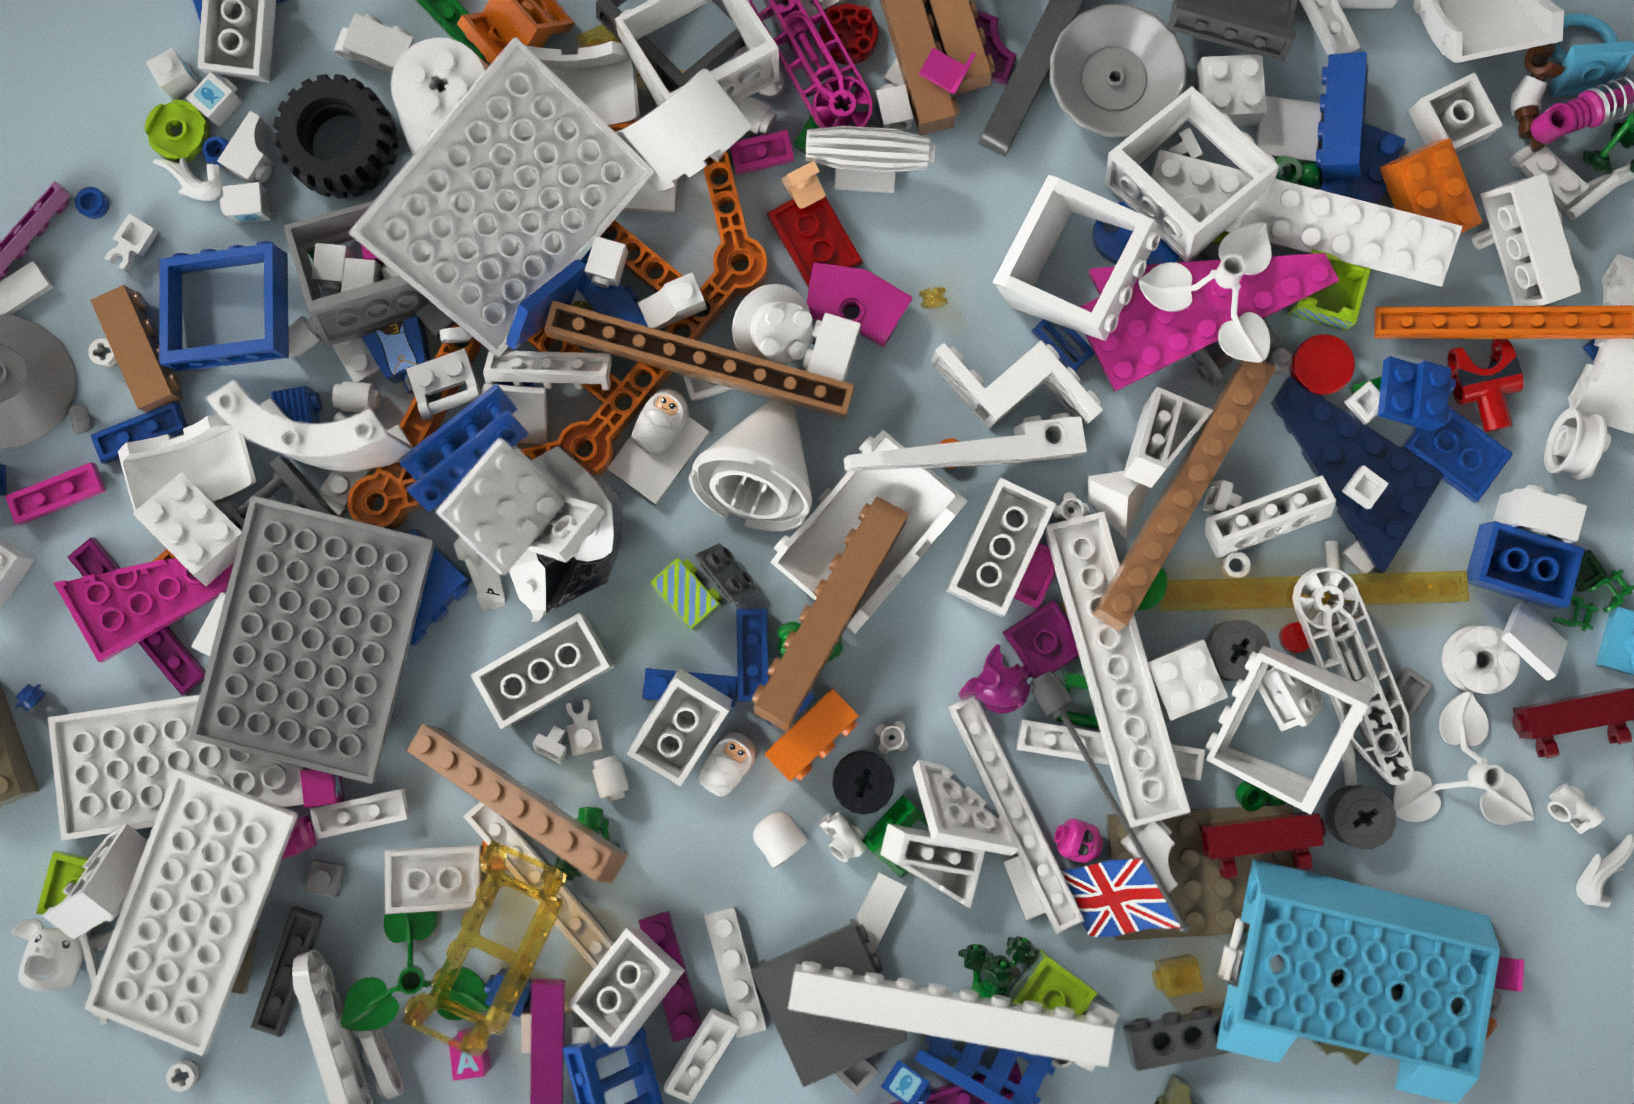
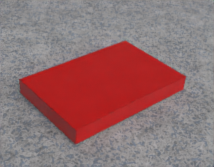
[767,196,863,289]

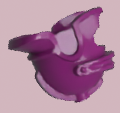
[958,644,1032,714]

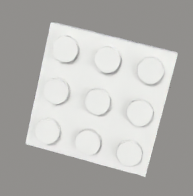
[436,439,565,576]

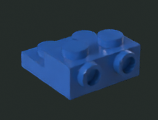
[1377,356,1456,432]

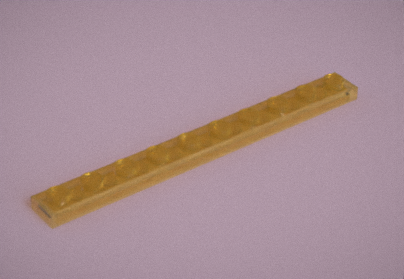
[1158,570,1469,612]

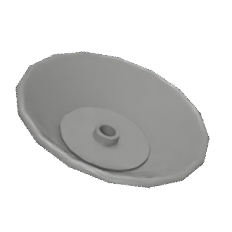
[1050,4,1186,137]
[0,315,76,448]

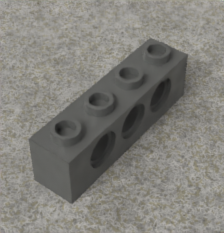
[1123,1002,1232,1071]

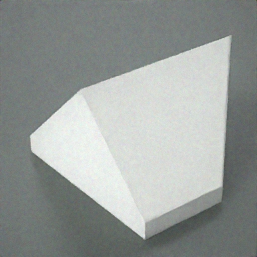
[1088,471,1149,540]

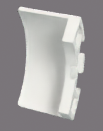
[525,41,639,126]
[615,69,752,192]
[118,415,256,519]

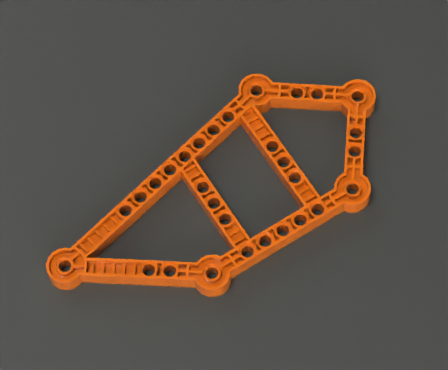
[347,120,768,530]

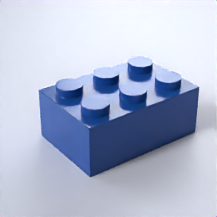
[1464,521,1585,609]

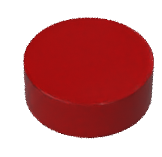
[1279,622,1312,653]

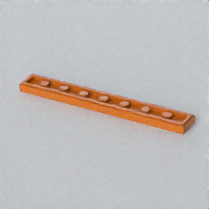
[1374,305,1634,339]

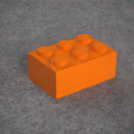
[1379,138,1483,233]
[764,688,859,782]

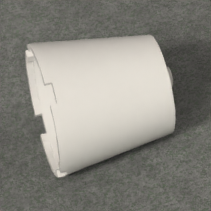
[391,38,489,155]

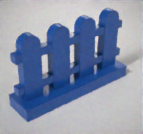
[915,1035,1056,1104]

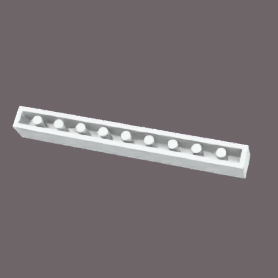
[788,961,1114,1067]

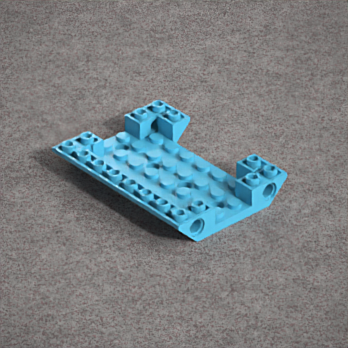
[1216,859,1500,1104]

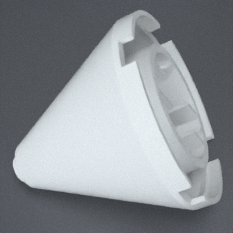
[689,399,812,531]

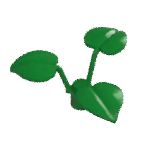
[340,911,490,1031]

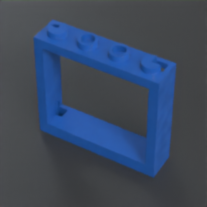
[159,241,289,372]

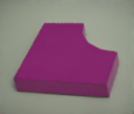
[975,10,1017,85]

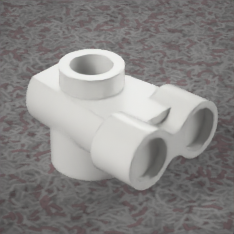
[1547,783,1606,834]
[819,812,867,863]

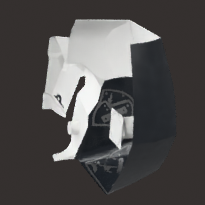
[454,445,622,622]

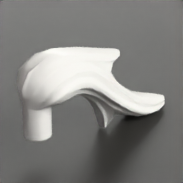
[153,158,223,201]
[1576,834,1634,908]

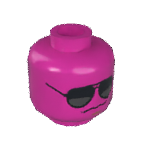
[1054,818,1103,863]

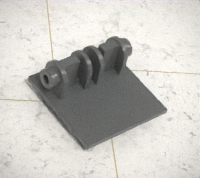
[695,543,757,606]

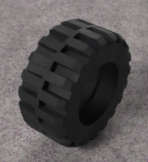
[273,74,399,199]

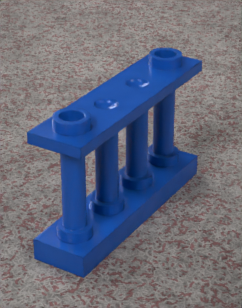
[399,383,529,512]
[562,1026,663,1104]

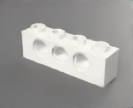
[1204,475,1336,559]

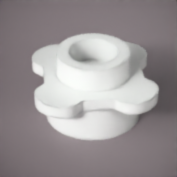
[1052,492,1089,521]
[875,721,908,754]

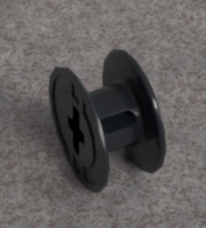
[832,751,895,815]

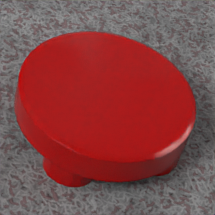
[819,4,879,65]
[1290,334,1355,396]

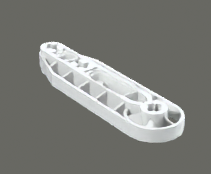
[1292,567,1414,785]
[292,950,374,1104]

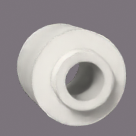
[735,96,777,135]
[288,316,321,359]
[332,381,381,413]
[592,755,630,802]

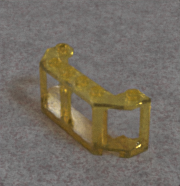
[402,840,567,1057]

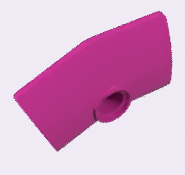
[806,263,913,348]

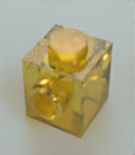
[1151,954,1204,998]

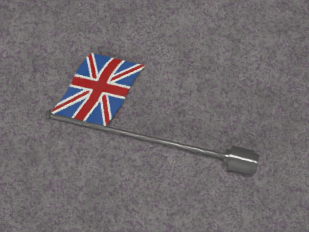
[1031,670,1190,937]

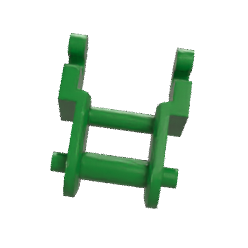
[1587,569,1634,613]
[1552,595,1599,632]

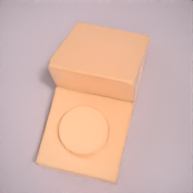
[781,161,825,209]

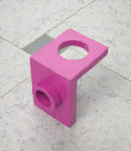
[919,48,976,94]
[1494,957,1524,992]

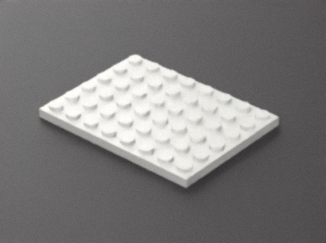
[348,37,655,358]

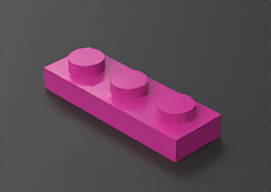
[5,462,107,525]

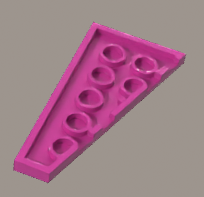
[53,558,234,663]

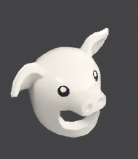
[12,919,106,991]

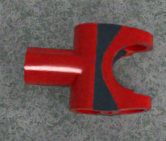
[1447,339,1524,432]

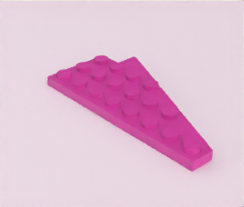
[1080,253,1339,392]

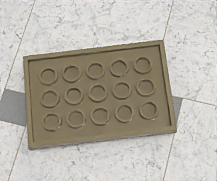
[1106,804,1298,941]

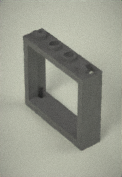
[596,0,746,93]

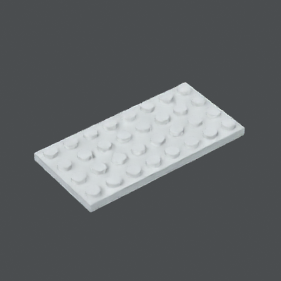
[48,695,307,841]
[84,768,298,1056]

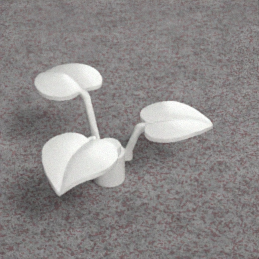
[1139,222,1272,363]
[1392,692,1535,825]

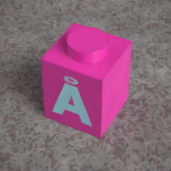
[300,769,344,808]
[449,1028,491,1081]

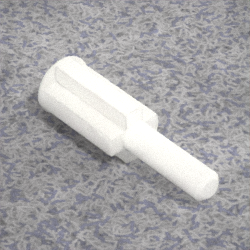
[1218,918,1245,981]

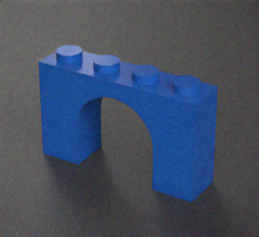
[408,528,472,647]

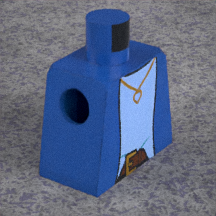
[362,316,431,394]

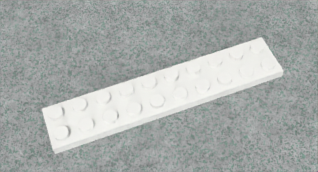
[1151,149,1463,287]
[1044,511,1190,828]

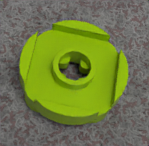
[145,99,210,162]

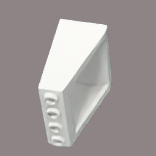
[615,0,780,106]
[1105,86,1279,262]
[993,175,1160,341]
[1205,646,1374,814]

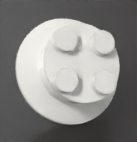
[732,284,813,365]

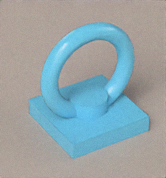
[1549,13,1634,97]
[1596,606,1634,676]

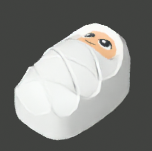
[632,388,689,455]
[699,732,757,796]

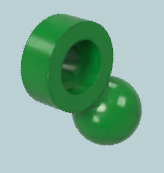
[1275,155,1322,188]
[1235,780,1287,811]

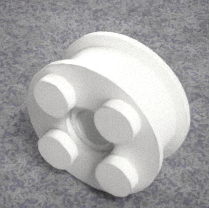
[1544,408,1611,480]
[1441,626,1520,694]

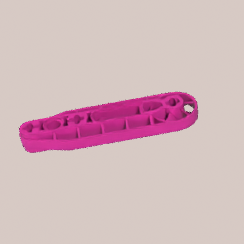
[748,0,873,128]

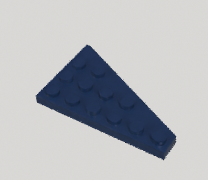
[1270,376,1444,575]

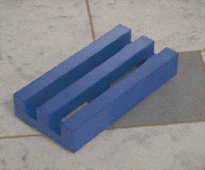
[1031,319,1095,372]

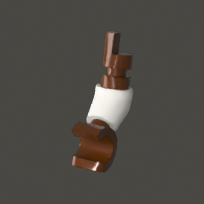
[1510,43,1566,151]

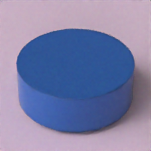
[75,187,109,219]

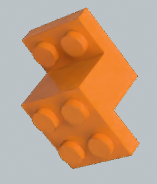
[457,0,575,64]

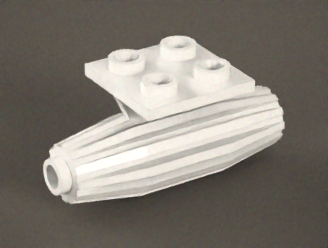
[806,126,935,193]

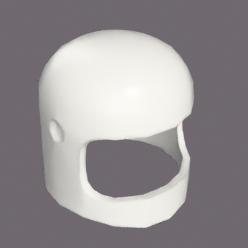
[753,811,808,869]

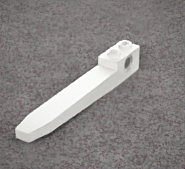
[844,412,1087,471]

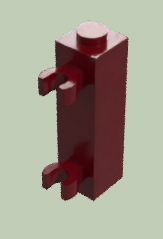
[1512,688,1634,758]
[1199,812,1326,879]

